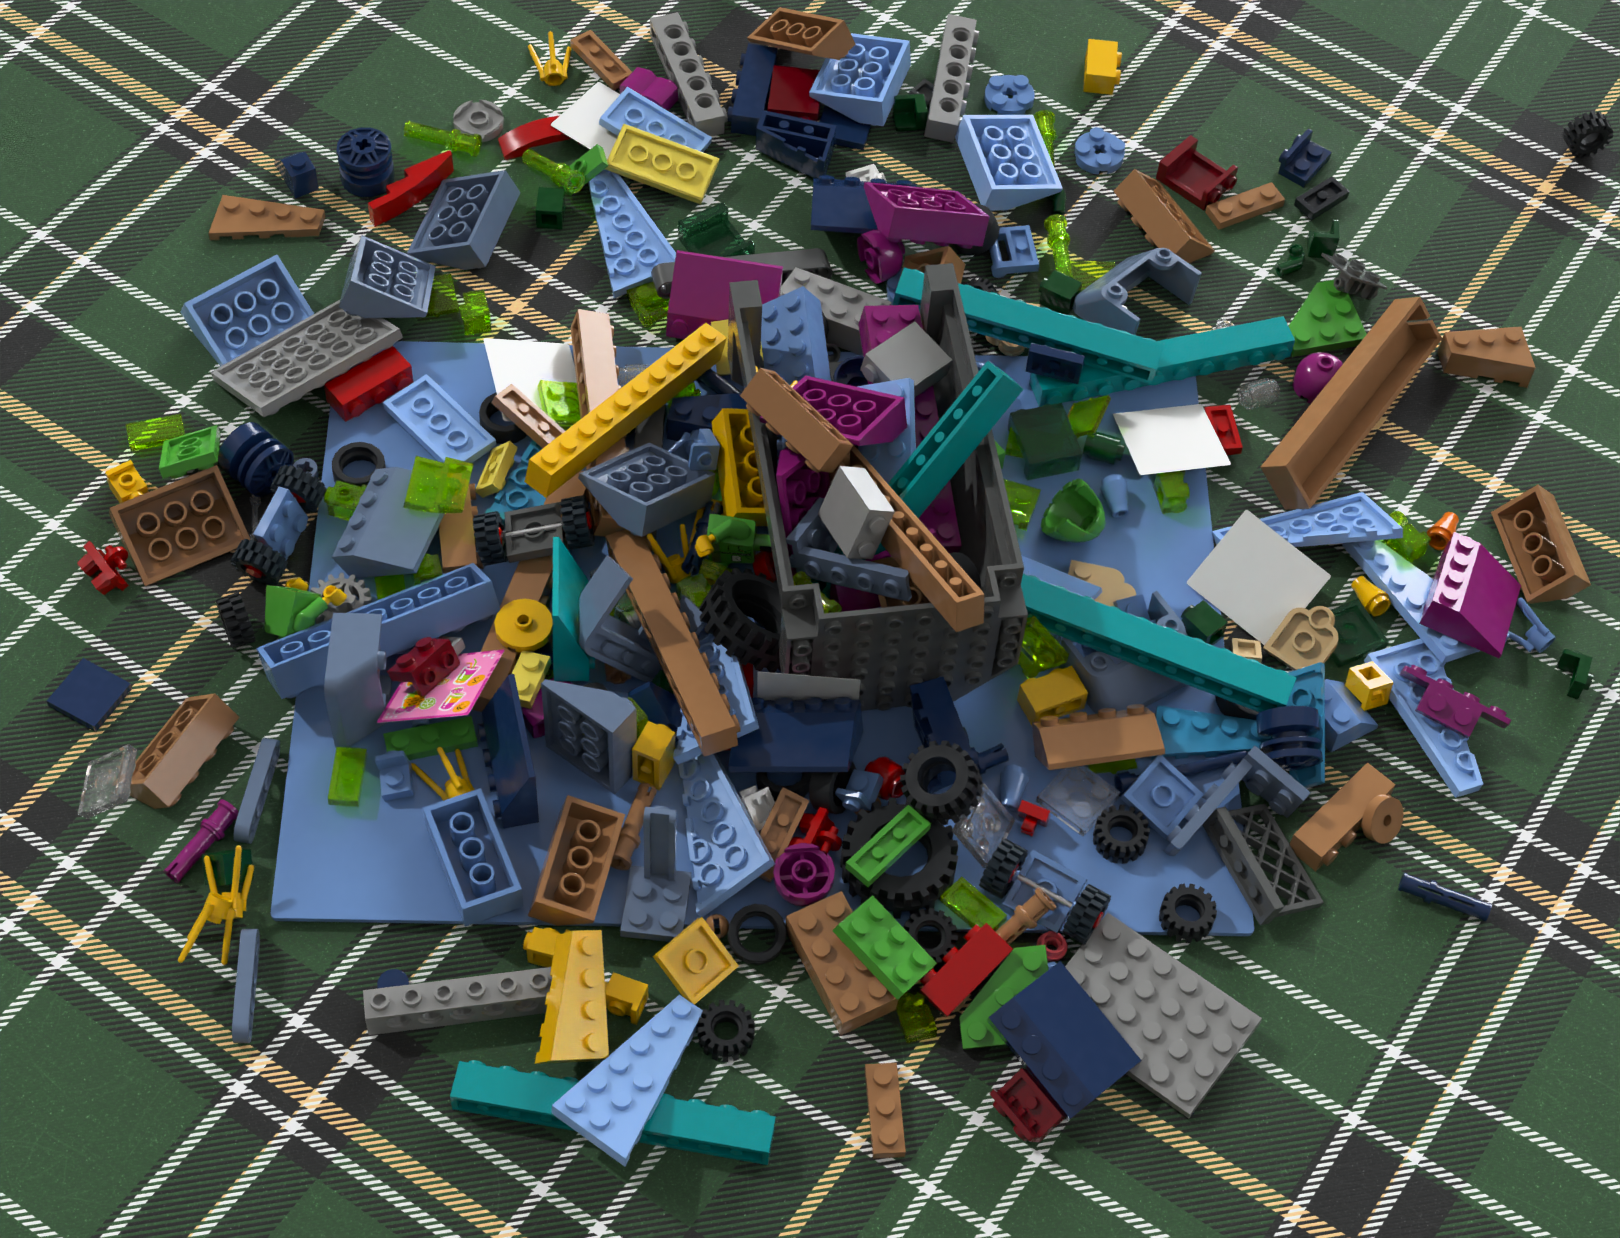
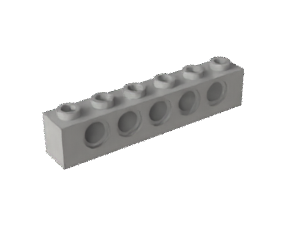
[650,12,728,136]
[924,14,979,143]
[363,967,552,1035]

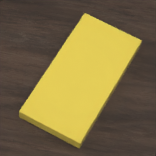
[605,124,719,204]

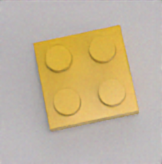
[653,917,739,1005]

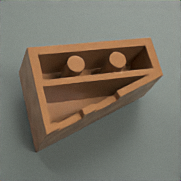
[1437,327,1536,388]

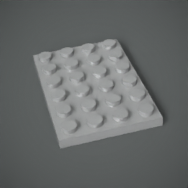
[211,299,403,417]
[1065,913,1262,1118]

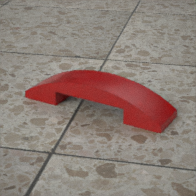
[498,116,580,160]

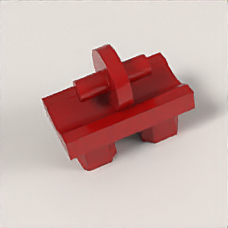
[77,541,129,595]
[788,807,842,855]

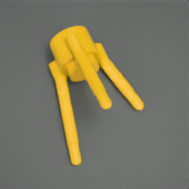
[528,31,572,86]
[647,524,691,584]
[411,747,475,801]
[204,845,254,919]
[178,892,237,965]

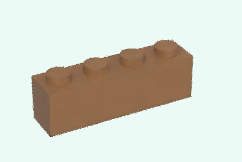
[740,368,854,473]
[437,473,484,574]
[1290,763,1396,872]

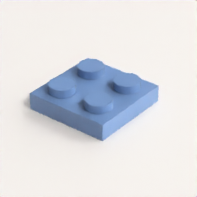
[1120,755,1204,839]

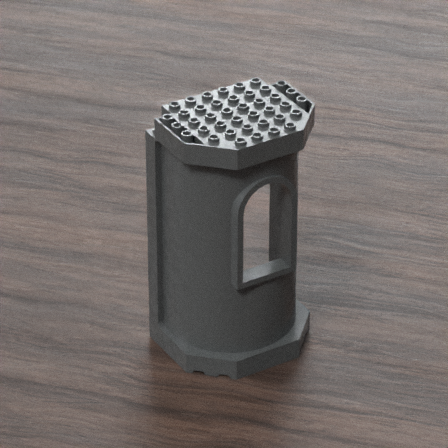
[727,263,1028,712]

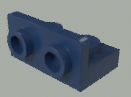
[1278,128,1332,188]
[1025,343,1085,384]

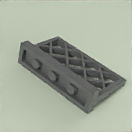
[1202,804,1324,925]

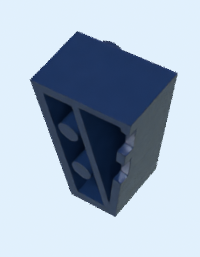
[756,110,837,178]
[667,393,747,441]
[910,676,979,787]

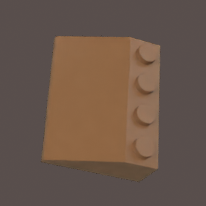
[109,465,250,587]

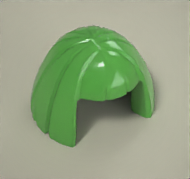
[1041,479,1106,543]

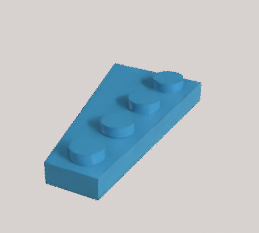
[485,440,546,526]
[1286,662,1325,789]
[1151,705,1269,761]

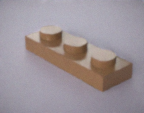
[570,30,632,90]
[1205,182,1285,230]
[491,384,565,448]
[759,787,810,882]
[865,1063,906,1159]

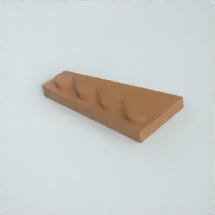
[208,195,325,240]

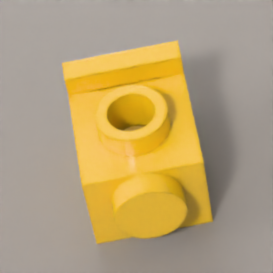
[105,460,149,503]
[1345,661,1393,711]
[523,927,570,967]
[605,972,648,1025]

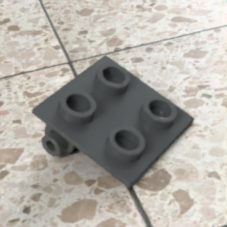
[1321,253,1387,300]

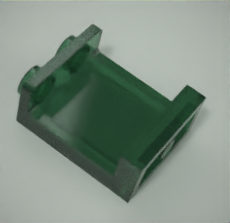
[678,202,755,257]
[1007,403,1082,480]

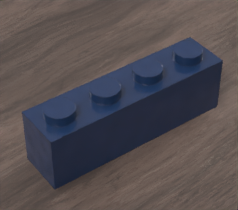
[727,43,778,136]

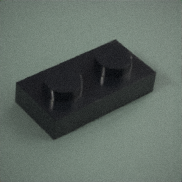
[1294,176,1350,221]

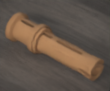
[610,783,657,870]
[995,887,1057,945]

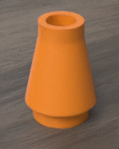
[1427,512,1459,550]

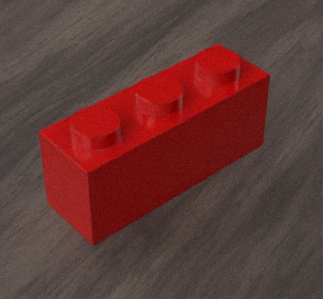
[324,346,413,422]
[919,923,1013,1018]

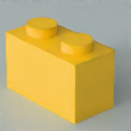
[1083,39,1122,95]
[1017,666,1088,726]
[632,721,675,791]

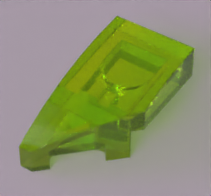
[896,992,937,1043]

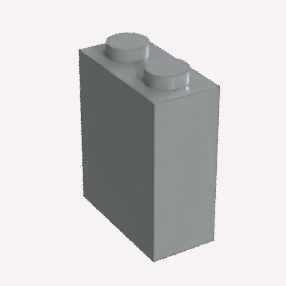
[860,321,953,398]
[818,466,895,559]

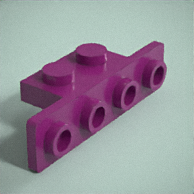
[1399,665,1511,738]

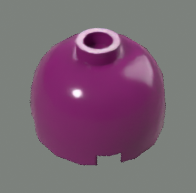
[857,229,905,284]
[1292,352,1343,404]
[773,843,835,907]

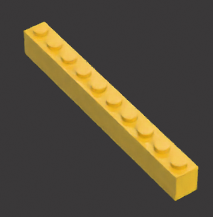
[524,323,727,498]

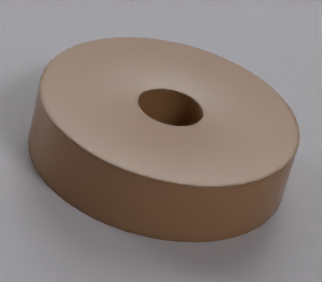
[1362,794,1404,844]

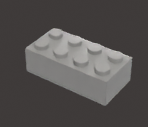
[780,267,891,356]

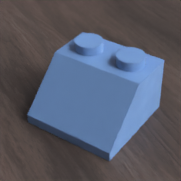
[1325,679,1378,752]

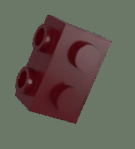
[387,637,460,696]
[989,1068,1066,1143]

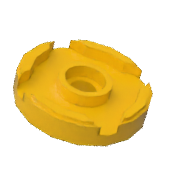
[494,599,553,653]

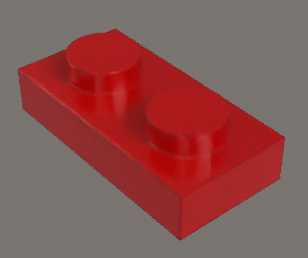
[1204,405,1243,455]

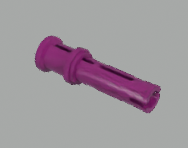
[164,799,239,883]

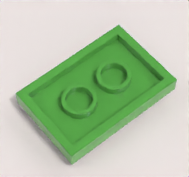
[159,425,221,479]
[833,895,937,1000]

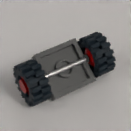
[473,495,595,566]

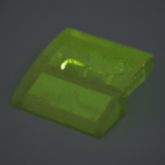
[403,456,473,513]

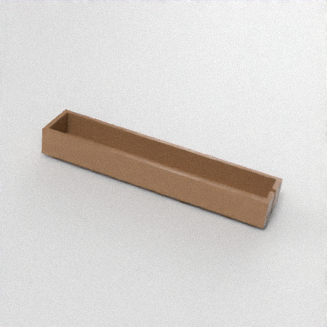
[1261,297,1442,510]

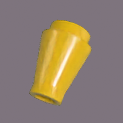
[1351,576,1391,616]

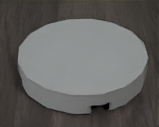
[453,100,504,143]

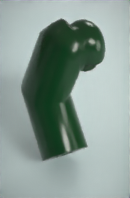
[1047,189,1066,216]
[1275,244,1305,277]

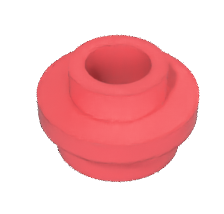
[1036,931,1068,961]

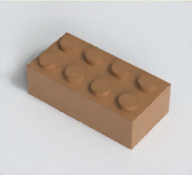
[785,891,898,1036]

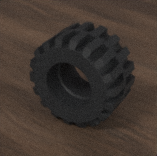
[900,740,983,825]

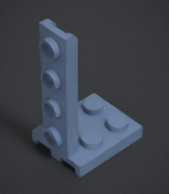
[786,497,912,602]
[1164,746,1311,856]
[620,806,691,942]

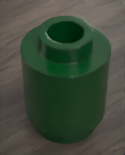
[1083,432,1125,465]

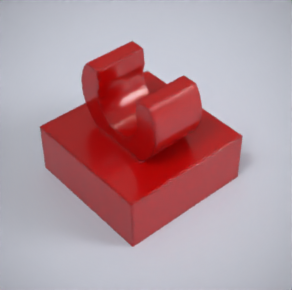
[1018,800,1051,836]

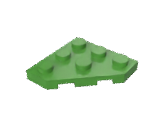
[1289,280,1367,357]
[959,945,1048,1050]

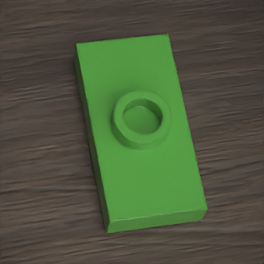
[560,144,609,196]

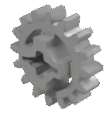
[311,573,372,624]

